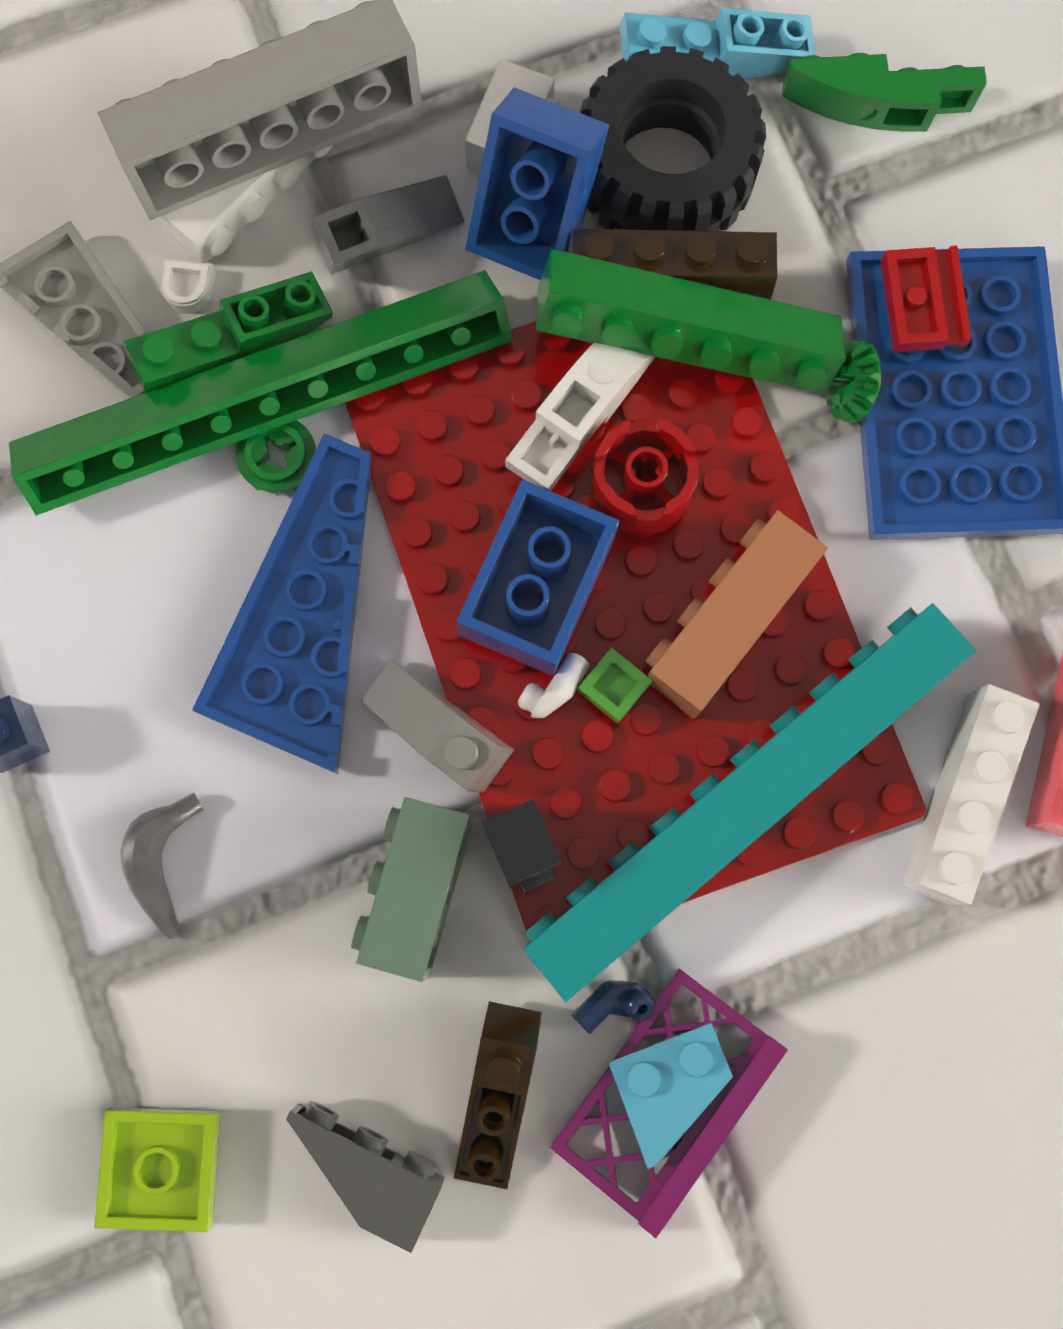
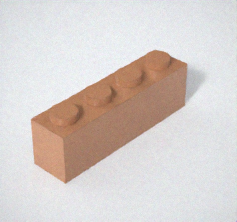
[646,510,828,719]

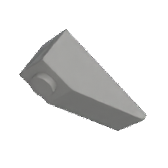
[361,659,514,792]

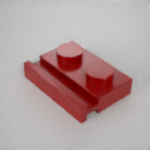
[880,245,972,353]

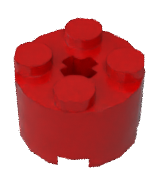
[591,418,699,538]

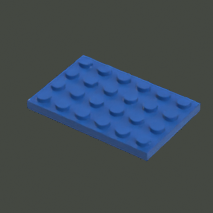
[846,246,1063,540]

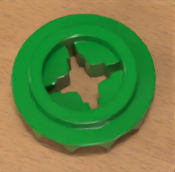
[826,340,881,423]
[236,420,316,496]

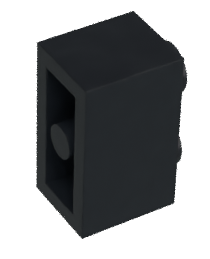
[481,799,562,894]

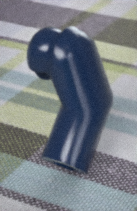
[571,980,654,1034]

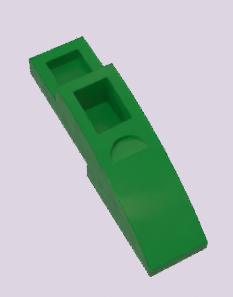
[782,53,987,132]
[124,271,333,393]

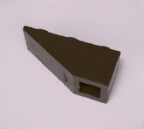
[454,1001,542,1189]

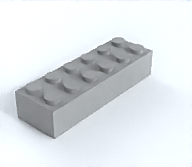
[97,0,422,220]

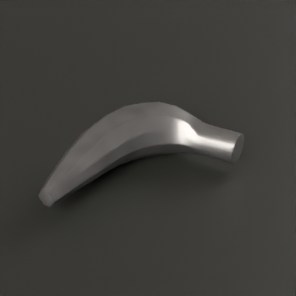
[120,792,204,939]

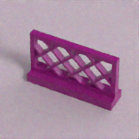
[550,968,788,1239]

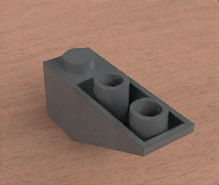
[312,175,465,275]
[286,1101,445,1253]

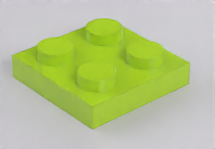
[94,1107,221,1232]

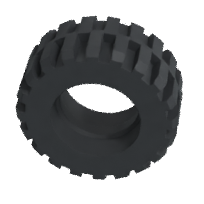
[579,46,766,231]

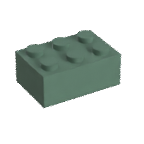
[351,797,473,982]

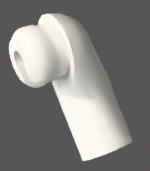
[518,653,590,718]

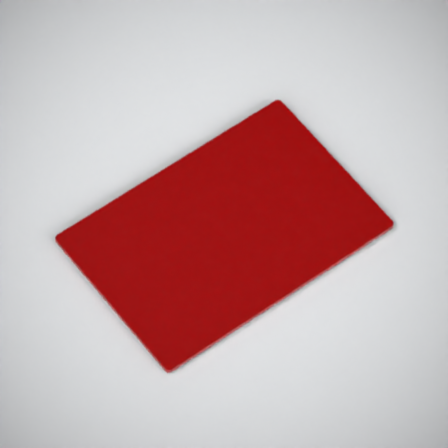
[345,321,926,942]

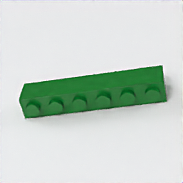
[536,249,846,394]

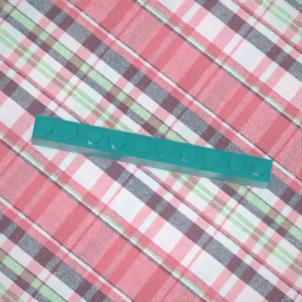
[522,603,976,1003]

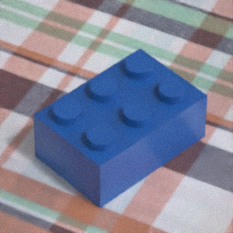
[465,87,610,280]
[456,479,620,676]

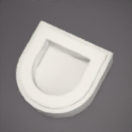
[160,258,216,314]

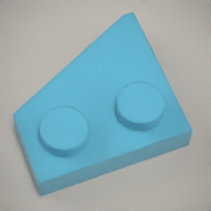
[608,1023,733,1169]

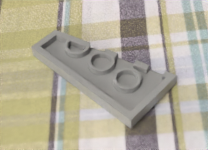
[0,221,147,399]

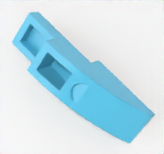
[619,8,816,80]

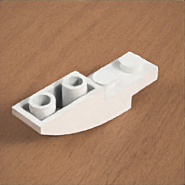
[505,342,655,491]

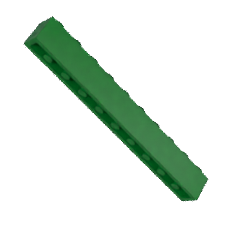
[9,270,513,516]

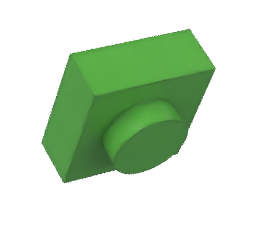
[577,648,652,724]

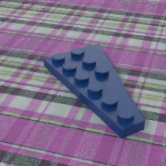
[192,434,372,774]

